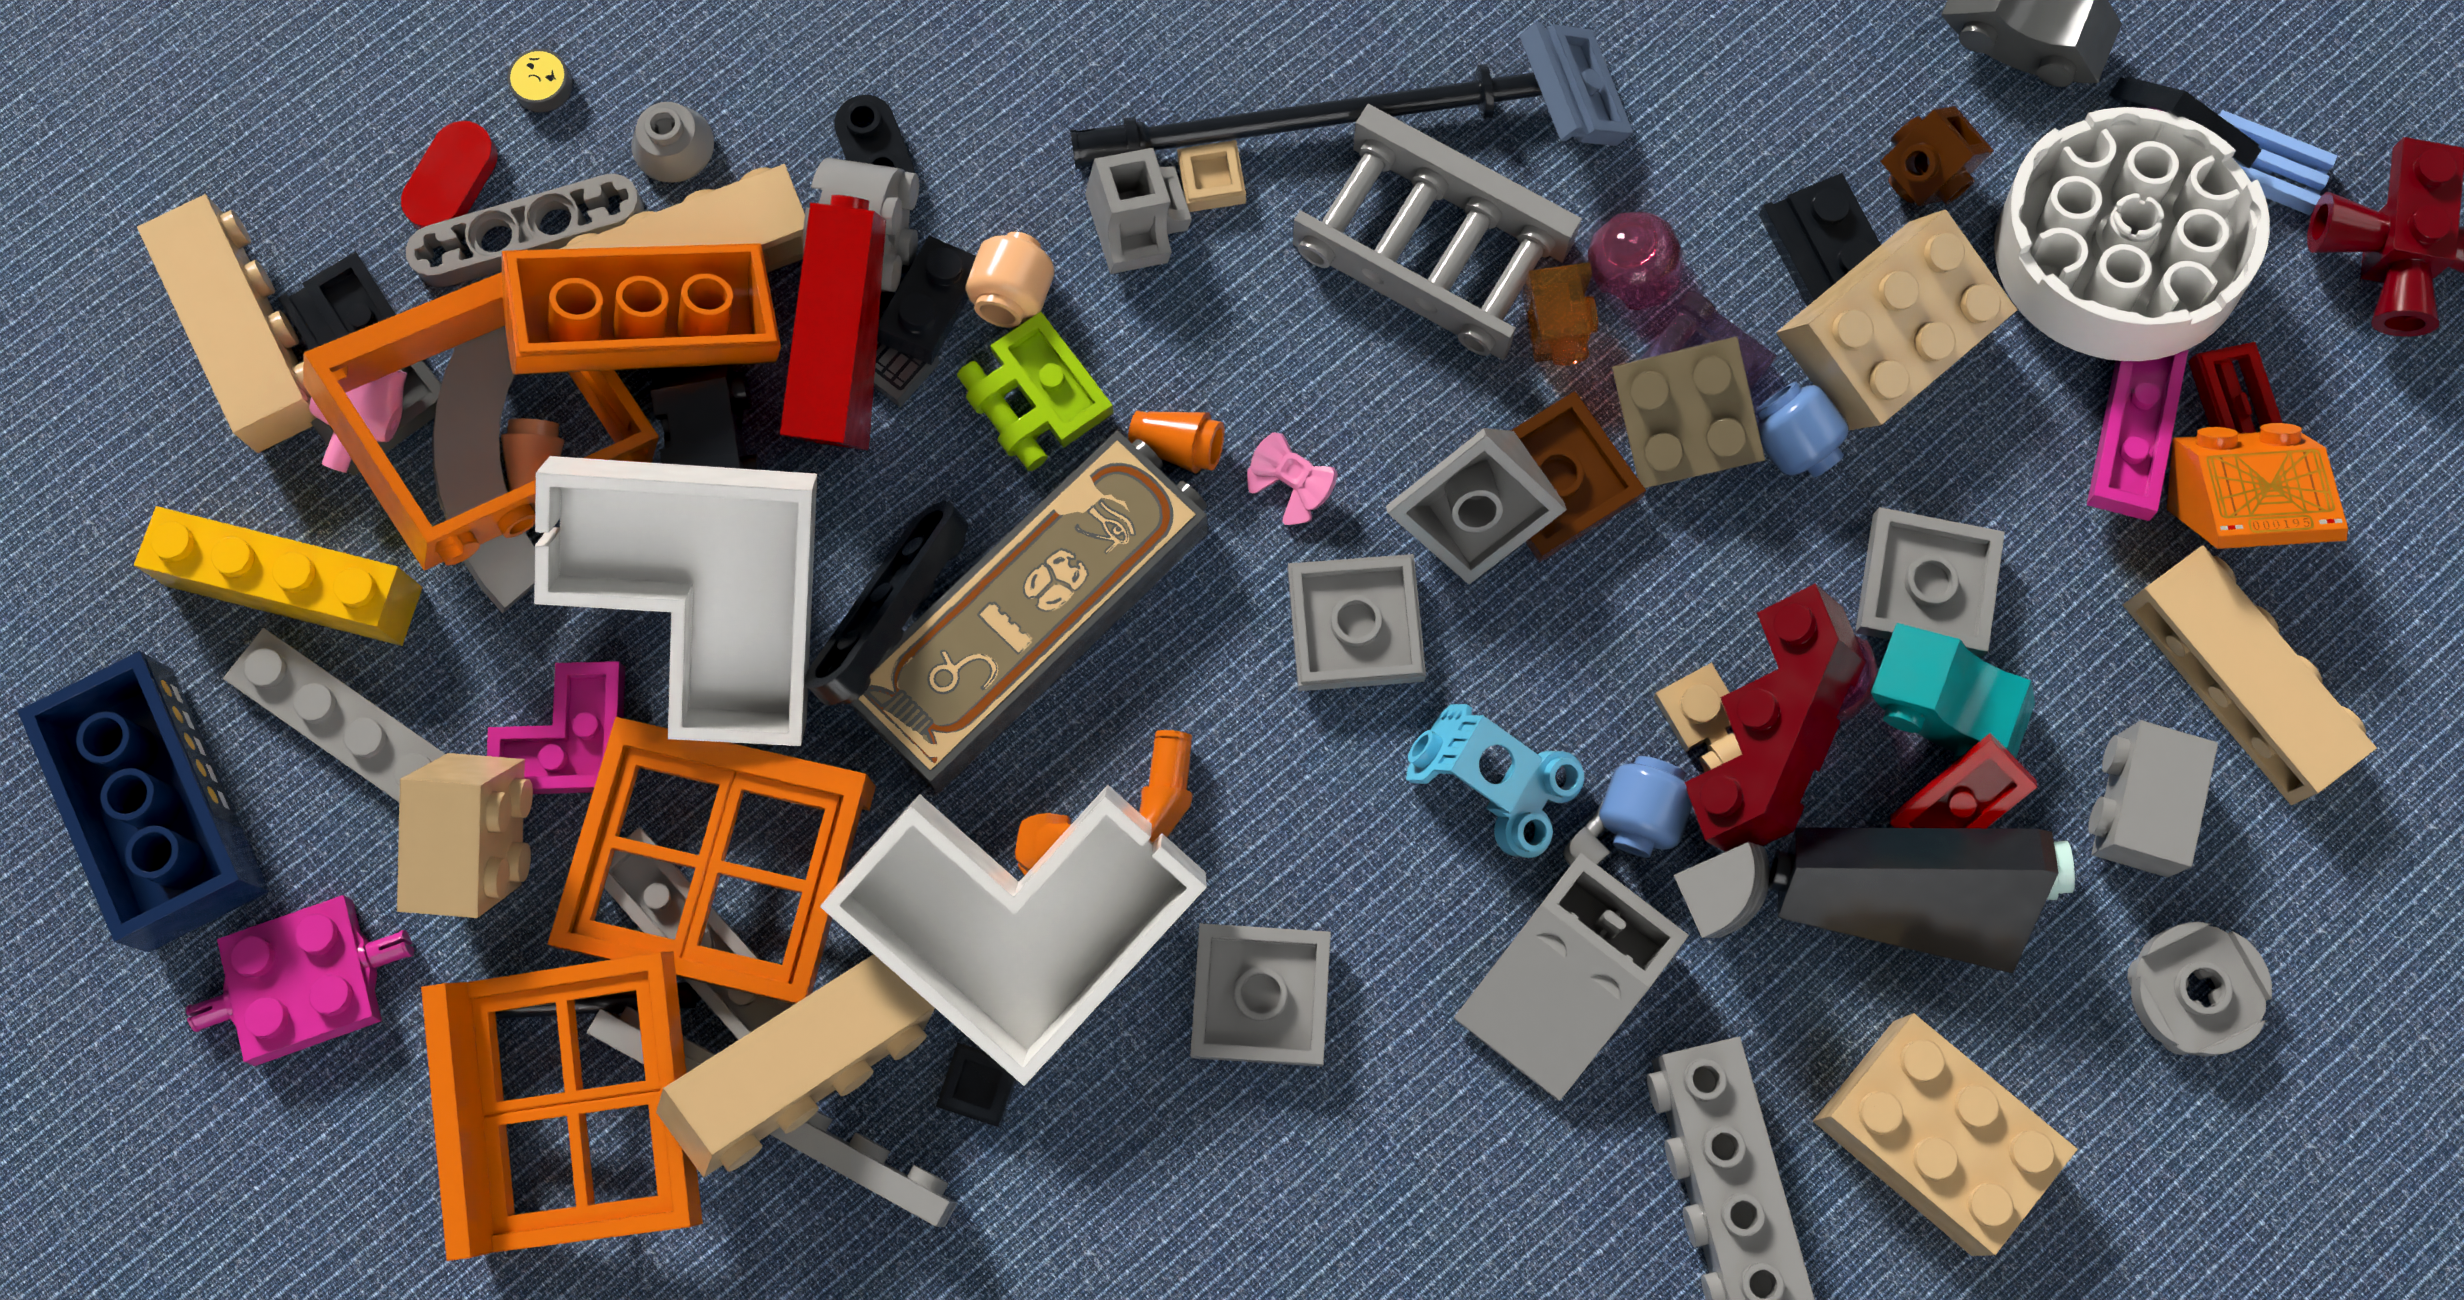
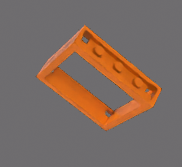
[303,272,659,571]

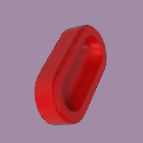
[401,121,498,230]

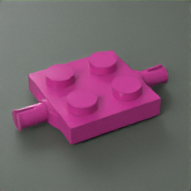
[185,895,414,1066]

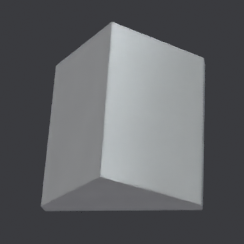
[1386,428,1567,585]

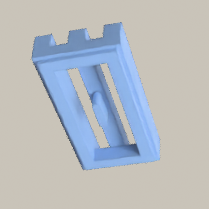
[2218,110,2337,215]

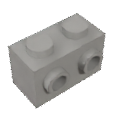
[2088,720,2218,878]

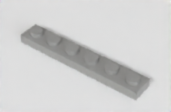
[586,1006,958,1227]

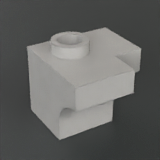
[1085,148,1192,274]

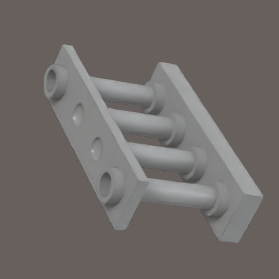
[1293,104,1582,360]

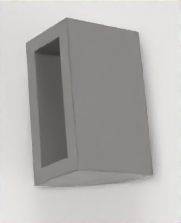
[1674,842,1770,938]

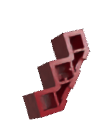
[1685,583,1866,852]

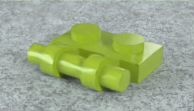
[957,311,1114,471]

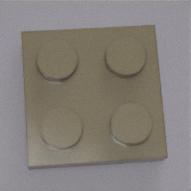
[1612,336,1765,488]

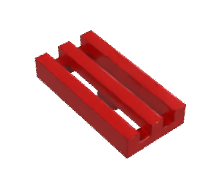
[2188,342,2283,434]

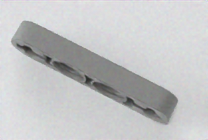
[406,173,645,287]

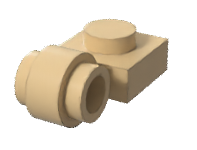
[1653,662,1742,772]

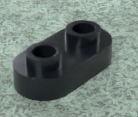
[834,95,915,173]

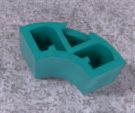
[1871,623,2036,761]

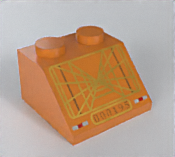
[2167,423,2348,549]

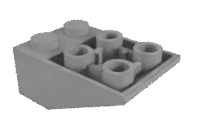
[1453,853,1689,1101]

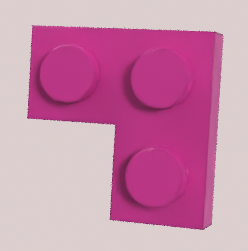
[487,661,625,794]

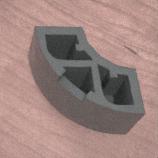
[1941,0,2122,87]

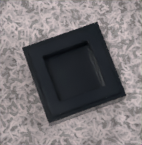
[936,1043,1017,1128]

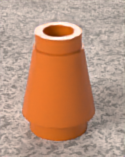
[1128,410,1225,474]

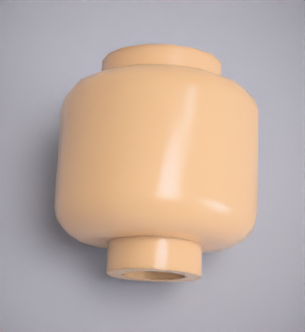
[965,232,1055,328]

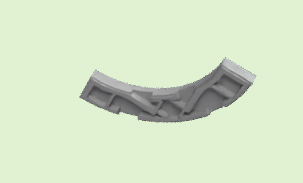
[432,326,535,614]

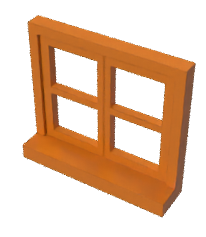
[547,717,876,1004]
[421,951,703,1261]

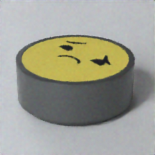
[507,49,573,112]

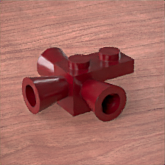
[2307,137,2464,337]

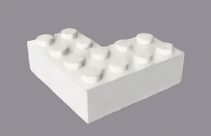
[534,456,817,746]
[820,785,1207,1086]

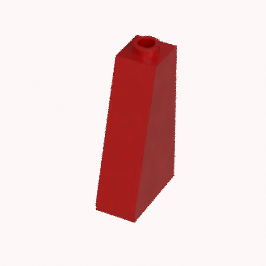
[780,195,886,450]

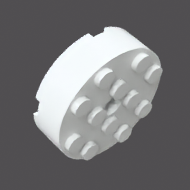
[1994,107,2270,361]

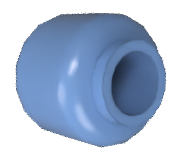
[1755,382,1849,478]
[1599,756,1693,858]

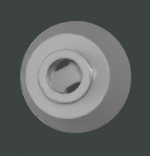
[631,102,714,183]

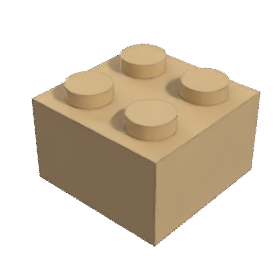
[397,753,533,918]

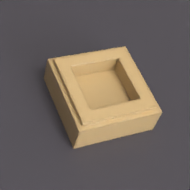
[1177,140,1246,212]

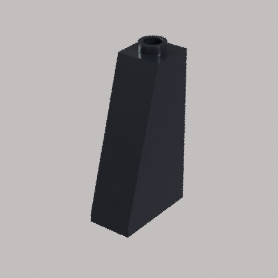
[1768,827,2059,973]

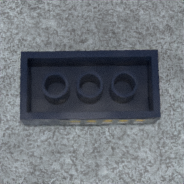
[18,651,270,952]

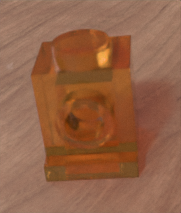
[1522,262,1598,366]

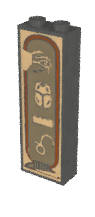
[849,430,1208,794]

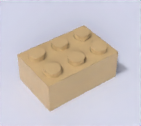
[1776,209,2017,430]
[1813,1013,2078,1256]

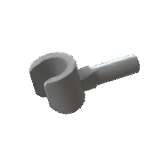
[1563,800,1610,865]

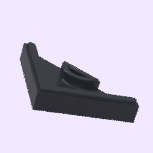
[2109,77,2262,168]

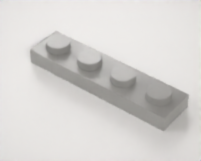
[223,628,445,802]
[604,827,794,1040]

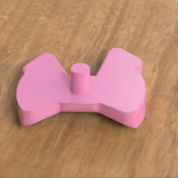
[1247,432,1338,525]

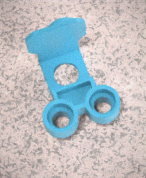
[1406,704,1584,858]

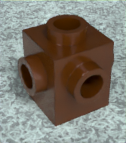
[1880,106,1994,207]

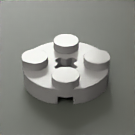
[2127,922,2272,1057]

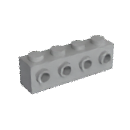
[1647,1036,1815,1300]

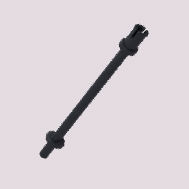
[1070,64,1543,169]

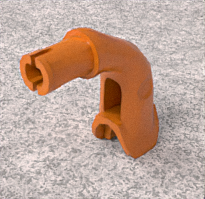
[1015,730,1193,875]

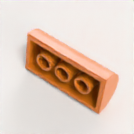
[502,243,781,375]

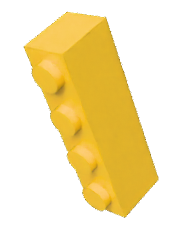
[133,506,423,646]

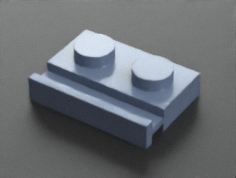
[1519,22,1634,146]

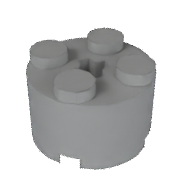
[803,158,919,292]

